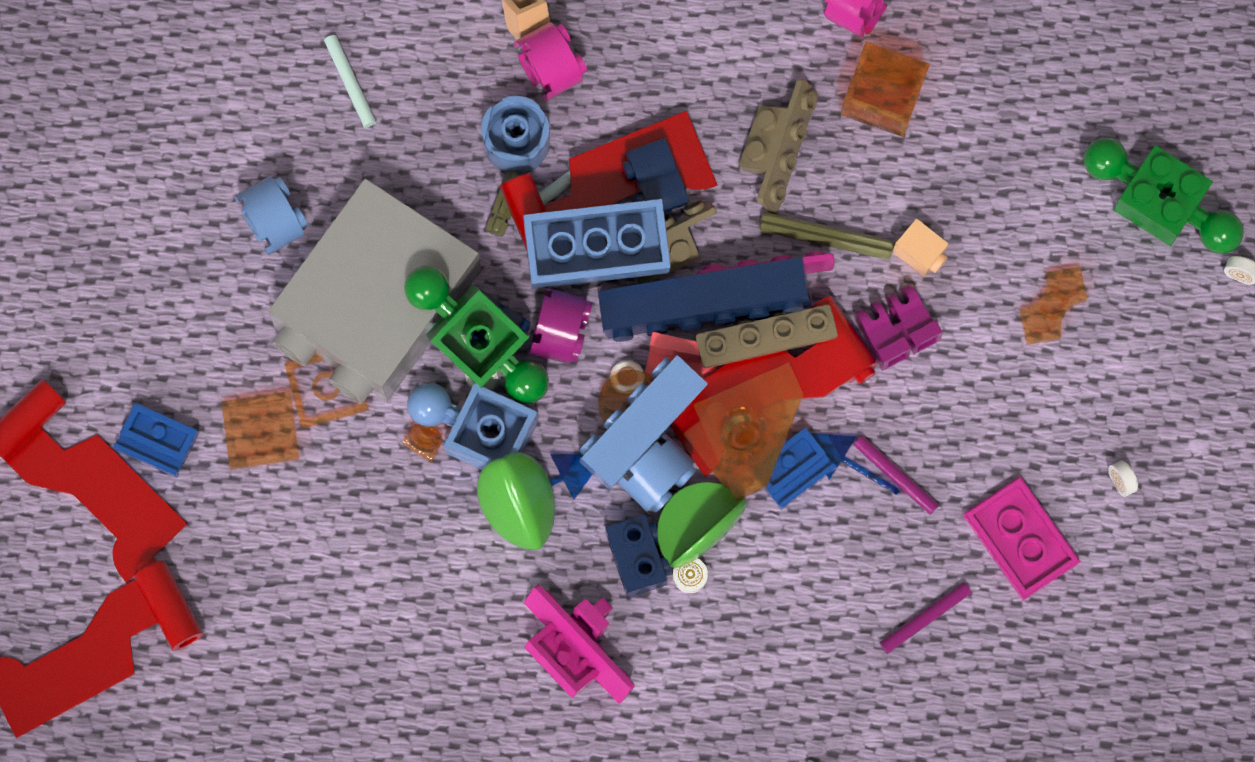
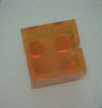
[841,42,930,137]

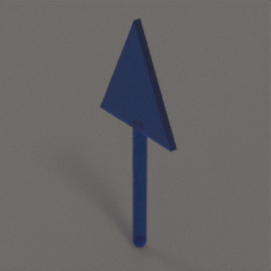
[810,433,900,495]
[550,454,593,500]

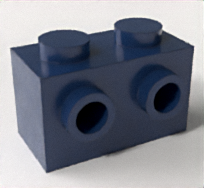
[605,514,671,598]

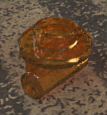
[402,424,442,463]

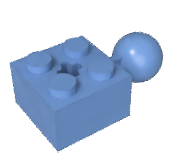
[407,383,539,470]

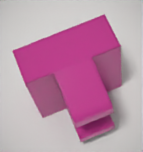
[570,598,613,642]

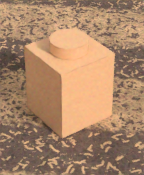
[502,0,550,40]
[893,219,949,277]

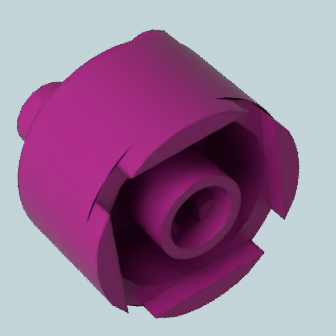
[529,287,593,364]

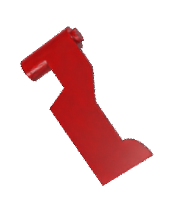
[499,111,718,251]
[670,296,878,477]
[0,379,188,583]
[0,558,204,738]

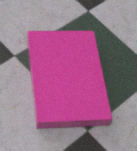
[963,476,1081,601]

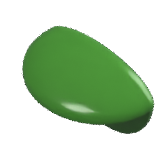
[477,452,555,550]
[657,482,747,568]

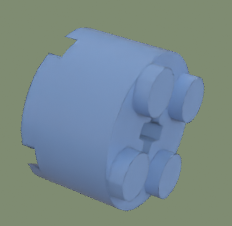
[481,96,550,173]
[234,176,308,255]
[617,433,697,513]

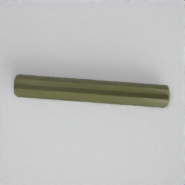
[760,212,894,259]

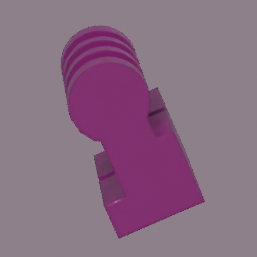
[854,284,943,371]

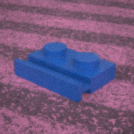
[113,403,199,478]
[750,427,836,510]

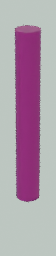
[853,435,939,515]
[879,582,971,654]

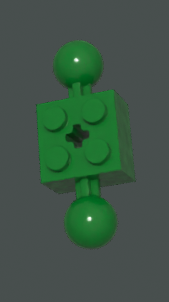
[1083,137,1244,254]
[404,266,549,404]

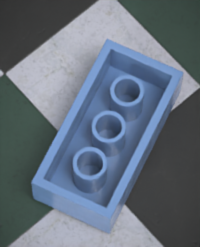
[523,199,670,289]
[579,355,708,490]

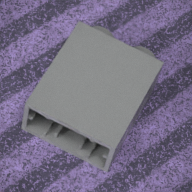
[268,179,482,404]

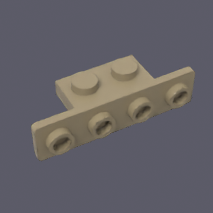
[738,79,818,214]
[633,200,717,284]
[696,305,837,368]

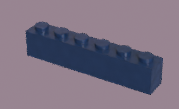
[598,257,811,342]

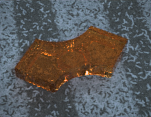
[1019,267,1087,345]

